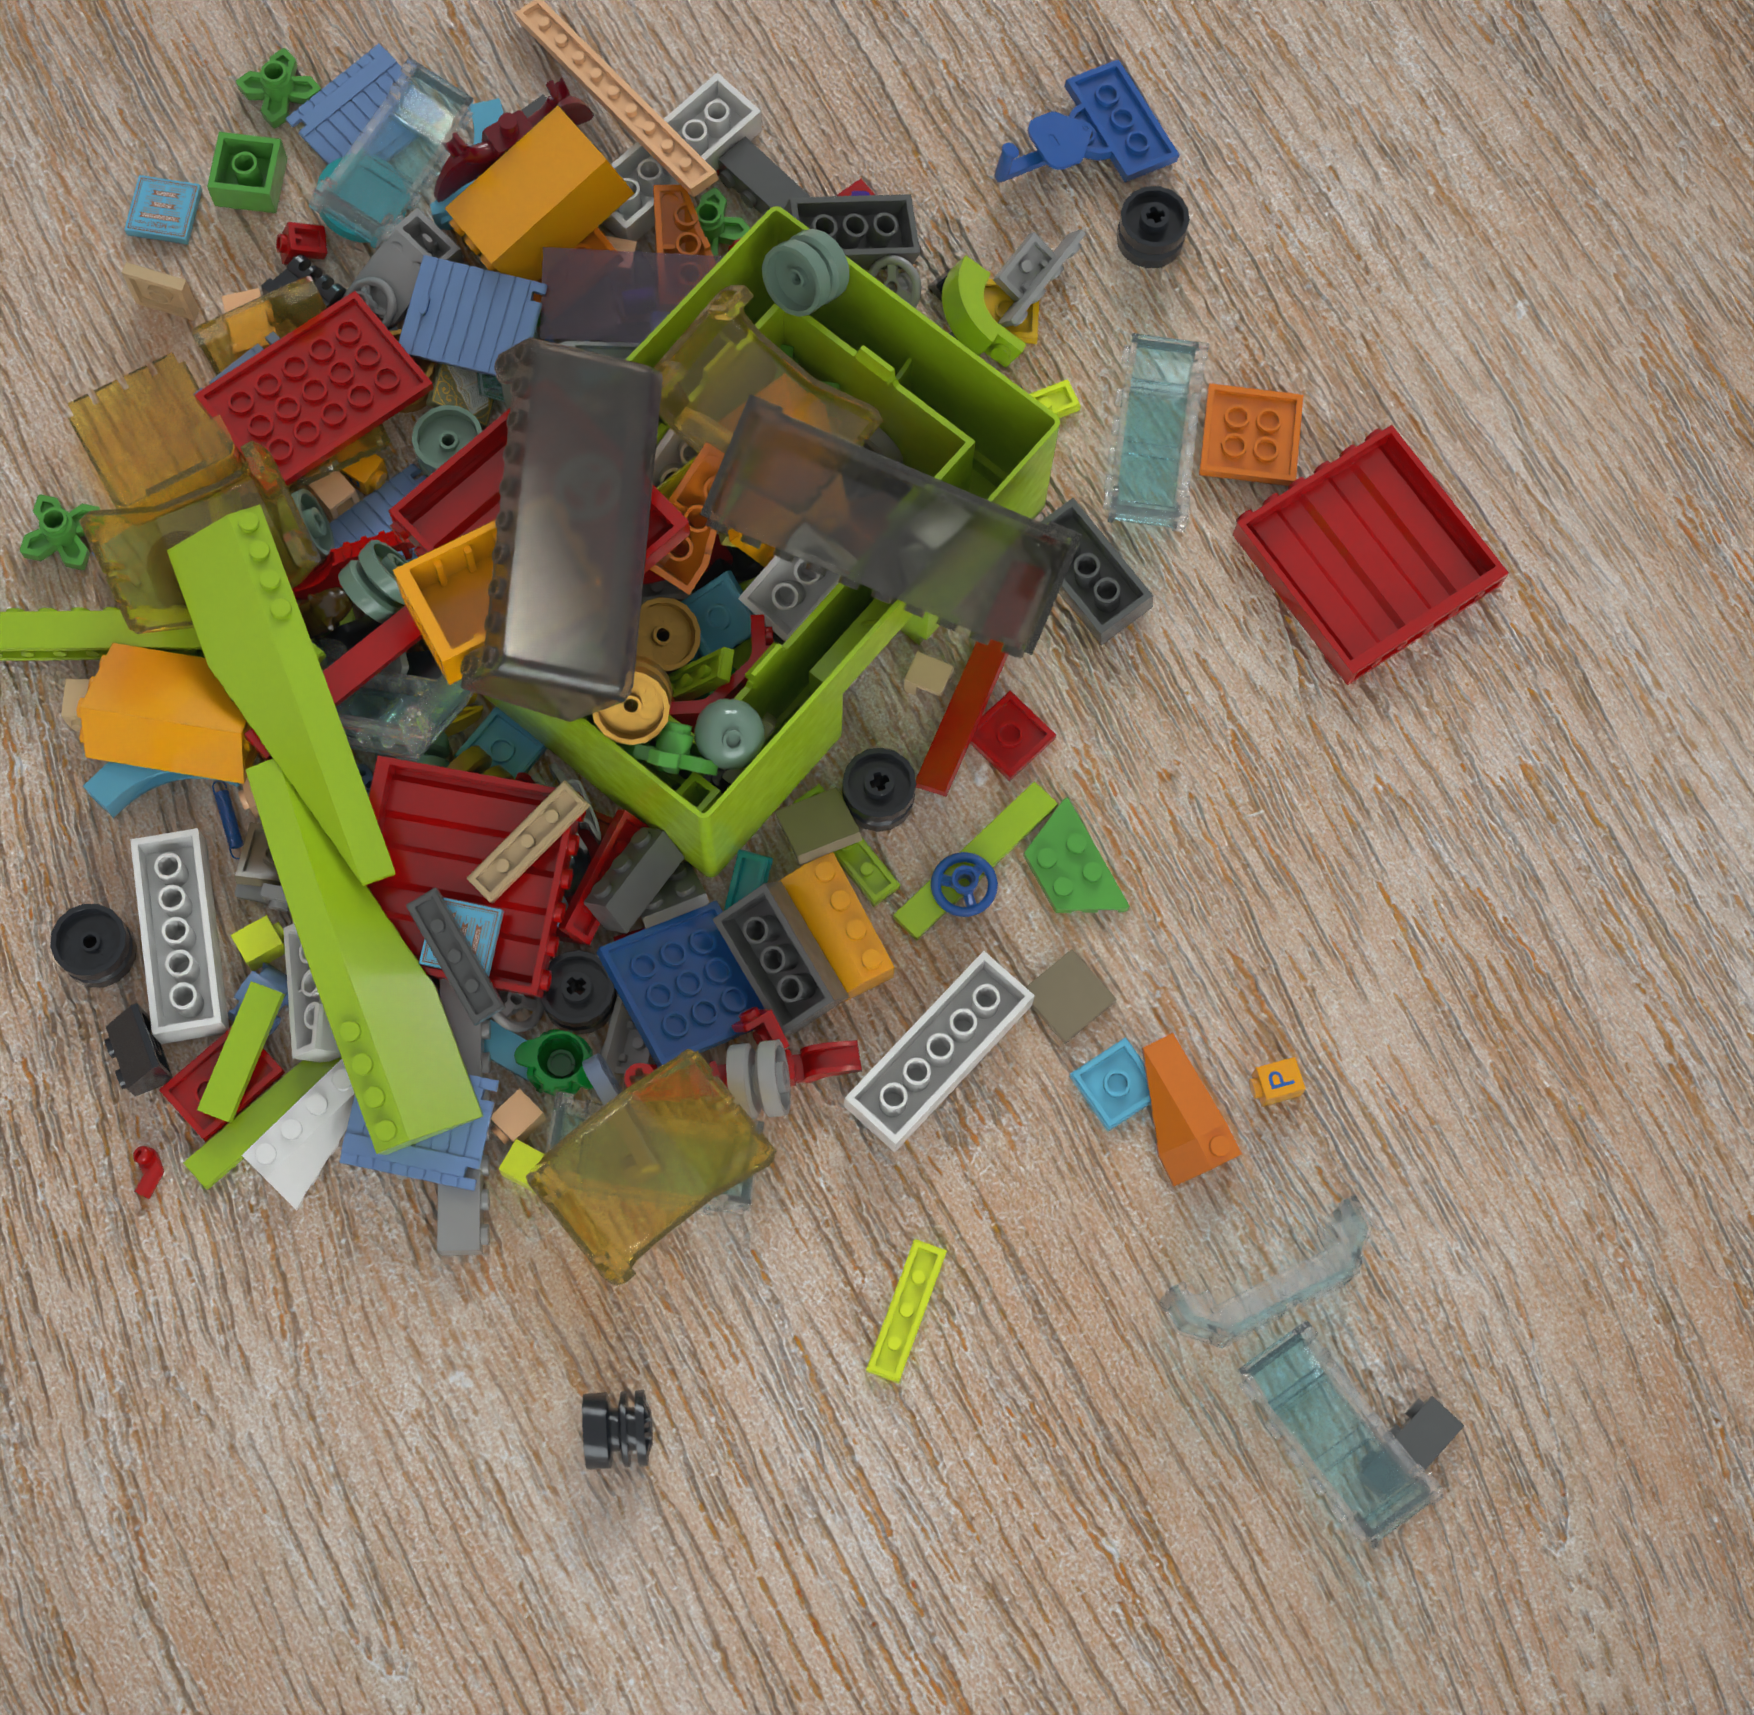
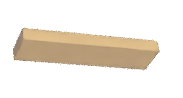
[467,780,591,904]

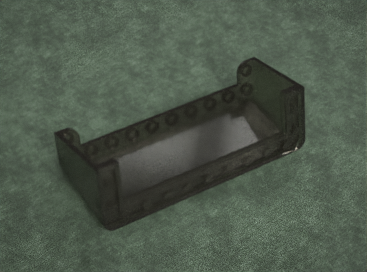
[460,337,662,722]
[700,394,1083,659]

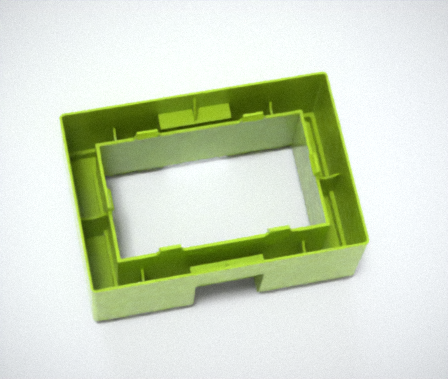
[463,206,1060,878]

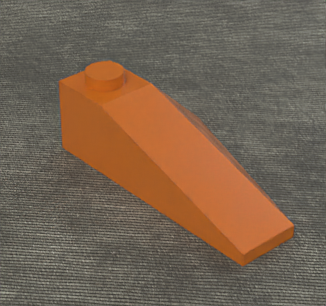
[653,184,716,312]
[650,441,736,595]
[1142,1033,1242,1187]

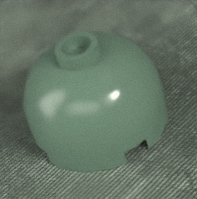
[694,698,765,770]

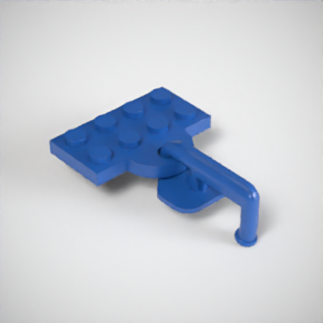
[994,59,1180,183]

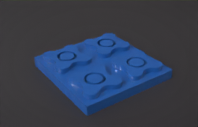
[596,900,765,1070]

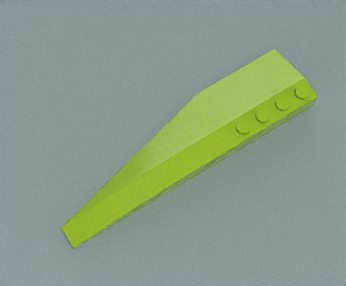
[167,504,396,886]
[245,758,484,1155]

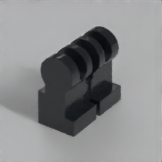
[261,255,347,328]

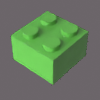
[207,132,288,213]

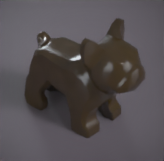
[298,587,353,640]

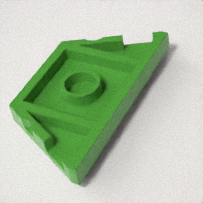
[1023,797,1130,913]

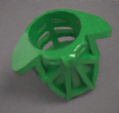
[514,1029,594,1100]

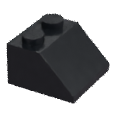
[104,1003,173,1097]

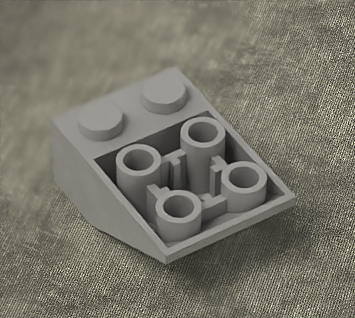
[352,208,464,326]

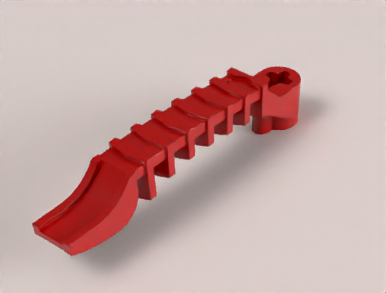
[288,530,415,600]
[624,1040,862,1101]

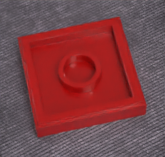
[970,691,1056,782]

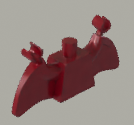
[434,77,594,202]

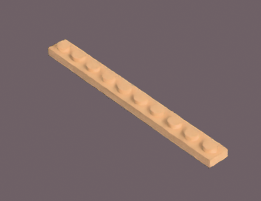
[515,0,719,197]

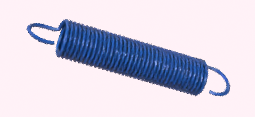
[212,780,244,859]

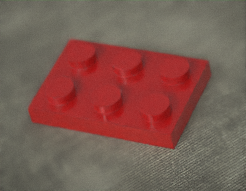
[159,1028,285,1142]

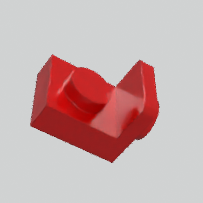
[276,222,328,265]
[731,1007,790,1049]

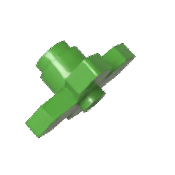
[236,48,321,129]
[695,187,751,261]
[20,495,103,570]
[624,721,718,776]

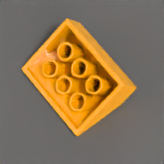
[778,852,895,1004]

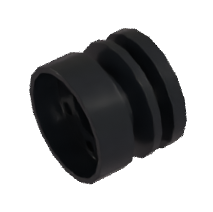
[582,1390,653,1470]

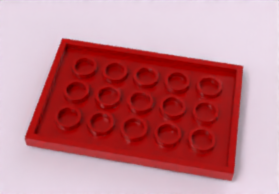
[194,291,434,495]

